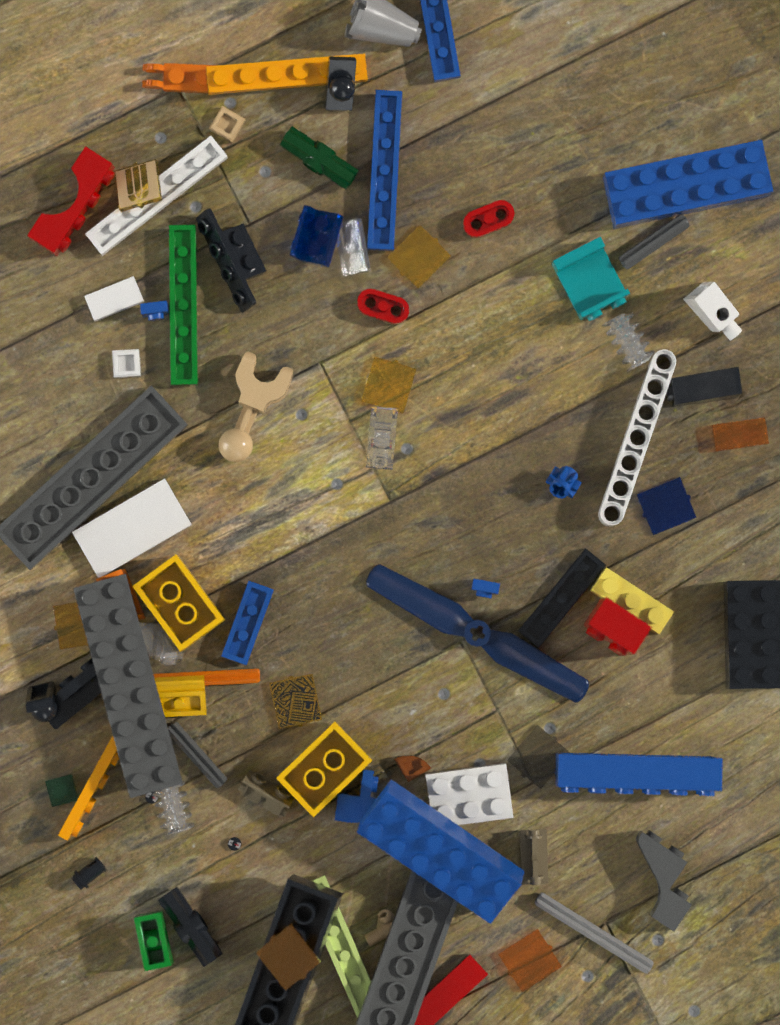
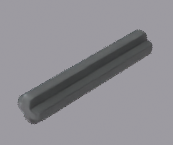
[619,214,690,269]
[168,722,227,788]

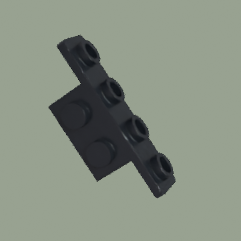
[196,208,266,313]
[48,658,101,729]

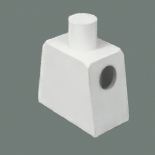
[683,282,742,340]

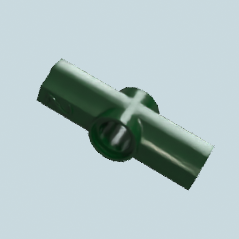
[280,126,359,190]

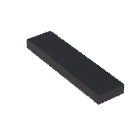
[518,548,606,648]

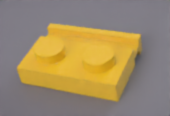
[154,675,207,717]

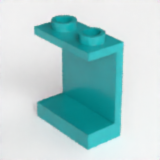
[552,236,630,322]

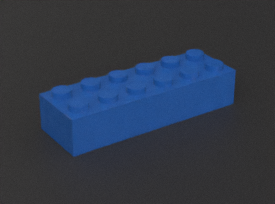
[603,140,774,229]
[555,753,723,796]
[356,779,525,924]

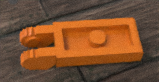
[142,63,217,93]

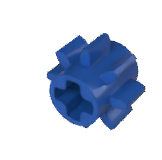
[546,466,582,499]

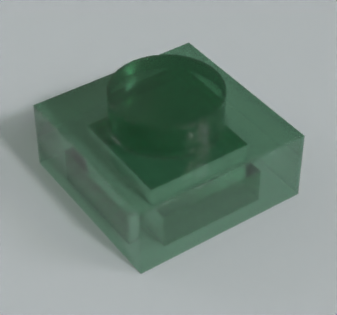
[45,774,78,807]

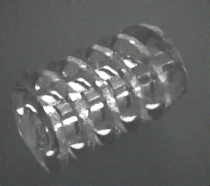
[602,313,655,373]
[152,781,195,835]

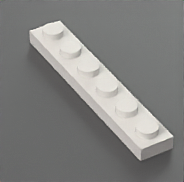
[85,136,228,256]

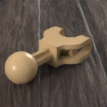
[219,351,293,462]

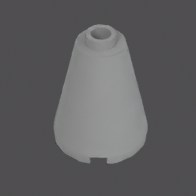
[345,0,422,47]

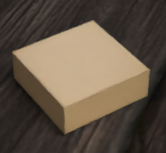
[209,106,246,143]

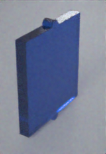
[637,477,697,535]

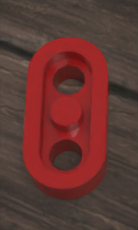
[463,200,515,238]
[357,289,409,324]

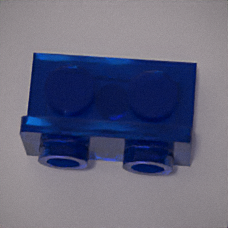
[290,205,344,268]

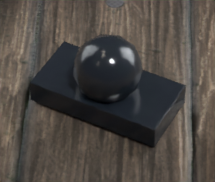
[325,56,356,111]
[25,681,57,722]

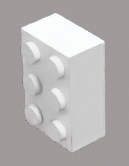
[425,763,514,825]

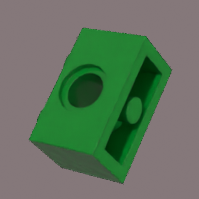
[134,910,174,971]

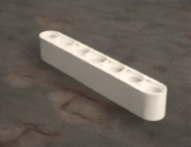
[598,349,676,527]

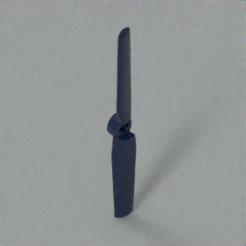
[366,564,589,703]

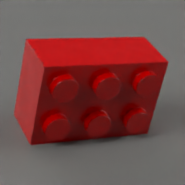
[583,597,652,656]

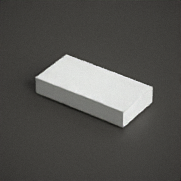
[84,276,144,322]

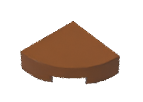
[394,755,431,782]

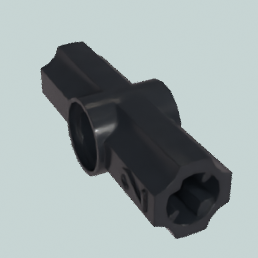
[158,886,223,967]

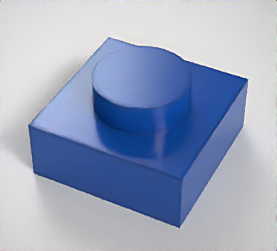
[140,300,170,321]
[471,579,500,599]

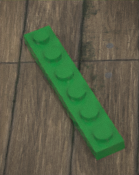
[169,225,198,386]

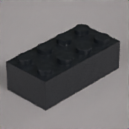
[723,580,780,689]

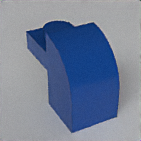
[334,769,379,823]

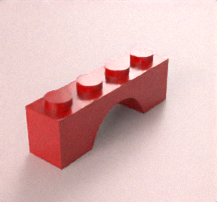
[27,146,115,256]

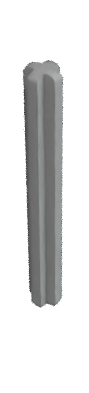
[535,893,654,974]

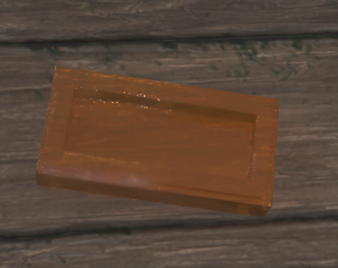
[711,417,769,452]

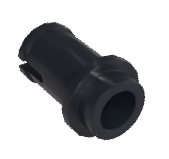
[71,857,107,890]

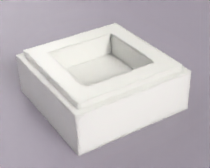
[112,349,141,378]

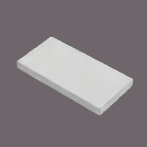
[72,479,192,578]

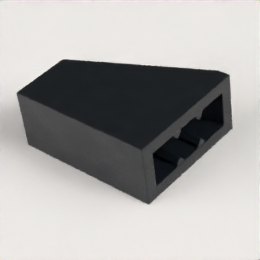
[666,367,743,407]

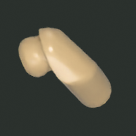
[364,909,394,947]

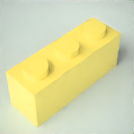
[590,567,674,635]

